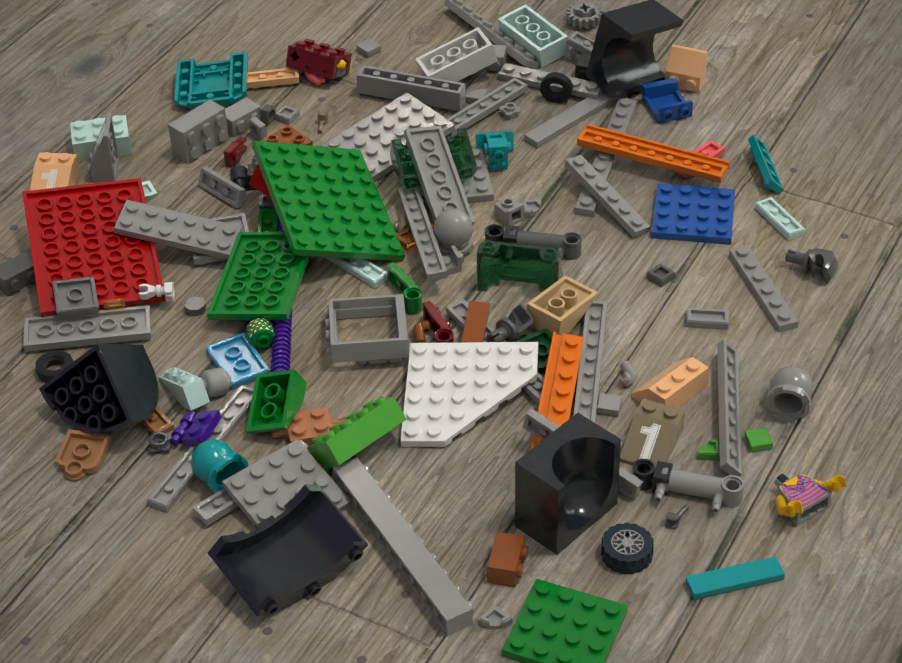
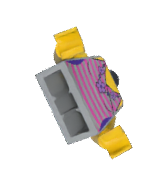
[775,474,847,527]

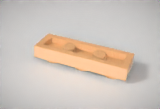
[248,68,300,89]

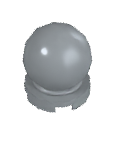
[434,208,473,256]
[765,366,813,422]

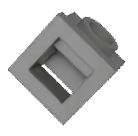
[494,196,524,226]

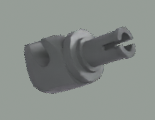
[785,248,838,284]
[486,304,533,342]

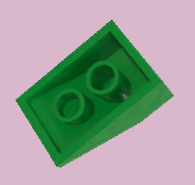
[246,369,307,434]

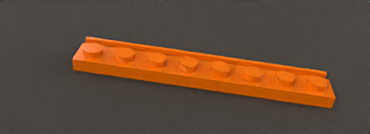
[577,124,730,183]
[530,331,584,450]

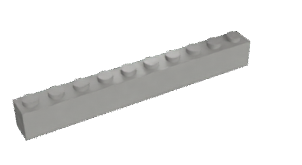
[333,457,474,636]

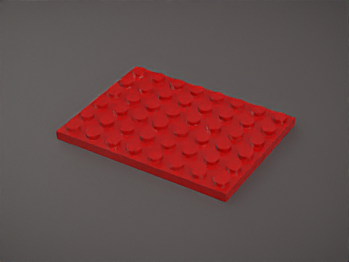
[22,178,165,317]

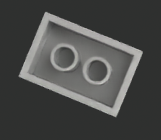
[168,100,229,164]

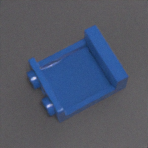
[641,78,693,124]

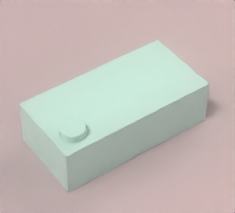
[498,4,569,68]

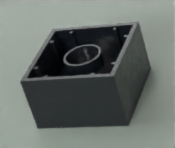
[515,412,621,555]

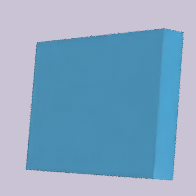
[206,333,270,390]

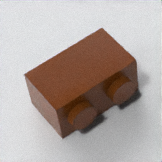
[487,532,529,587]

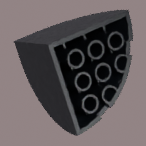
[39,344,159,433]

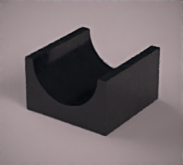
[585,0,683,98]

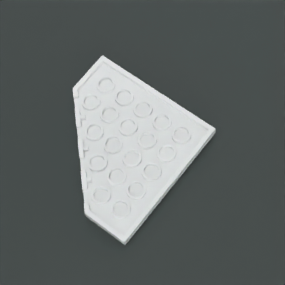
[401,342,538,447]

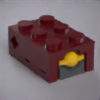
[286,39,352,79]

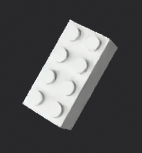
[415,27,498,82]

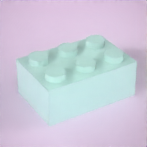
[70,115,132,162]

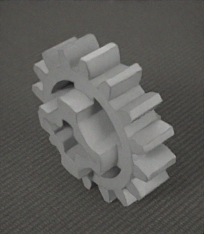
[566,1,603,29]

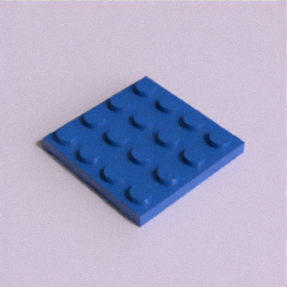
[651,184,735,245]

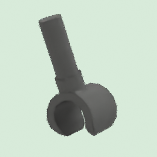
[665,505,689,528]

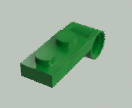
[387,262,423,315]

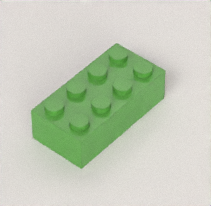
[307,396,406,469]

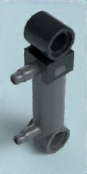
[485,224,582,263]

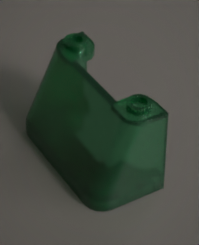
[390,128,477,189]
[477,240,563,291]

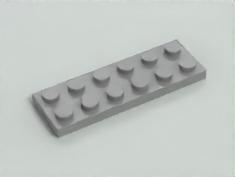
[404,125,475,225]
[114,200,242,260]
[23,305,151,352]

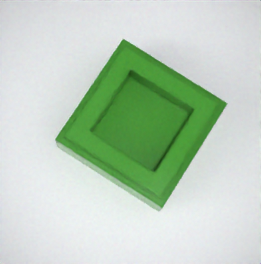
[745,428,773,452]

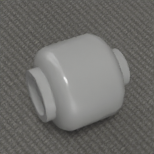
[201,368,232,398]

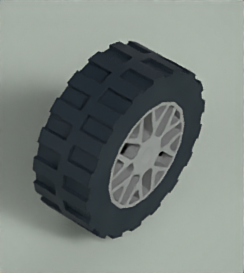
[601,523,654,574]

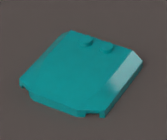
[174,51,249,109]

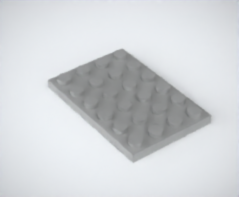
[322,92,455,182]

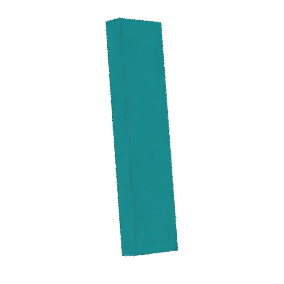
[685,556,785,600]

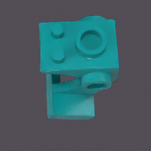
[475,130,514,170]

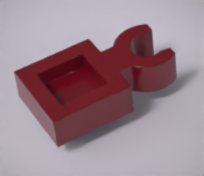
[223,136,248,168]

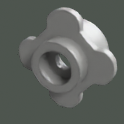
[499,102,521,119]

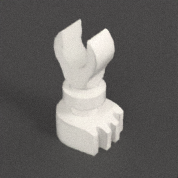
[138,282,175,302]

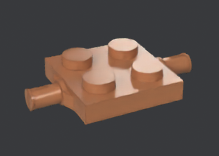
[272,407,346,445]

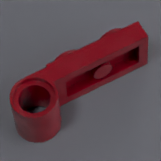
[423,300,454,343]

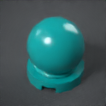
[191,439,248,493]

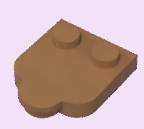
[56,429,112,482]

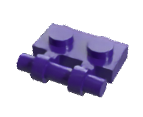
[170,410,222,447]

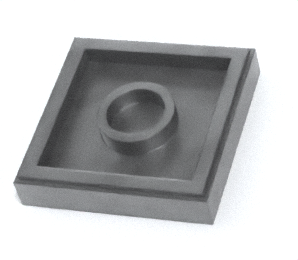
[52,276,99,318]

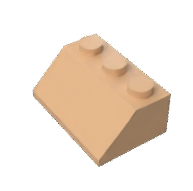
[631,357,709,408]

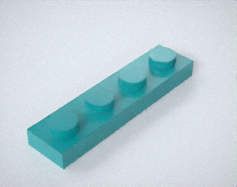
[748,135,784,194]

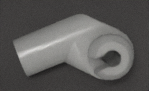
[619,361,638,387]

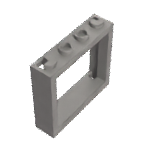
[325,294,409,363]

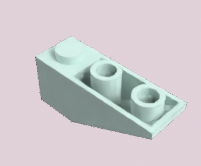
[159,367,210,411]

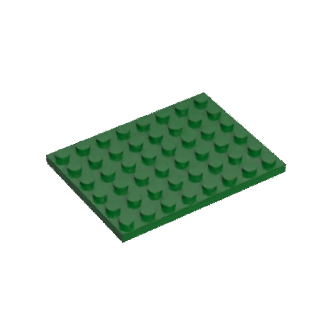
[252,141,406,261]

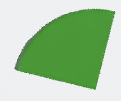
[697,439,720,461]

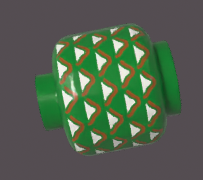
[246,318,275,349]

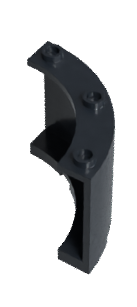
[208,484,368,616]

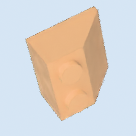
[665,45,708,93]

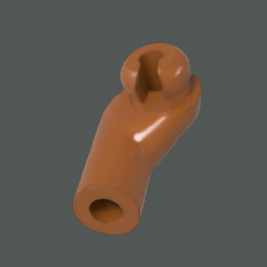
[413,320,431,343]

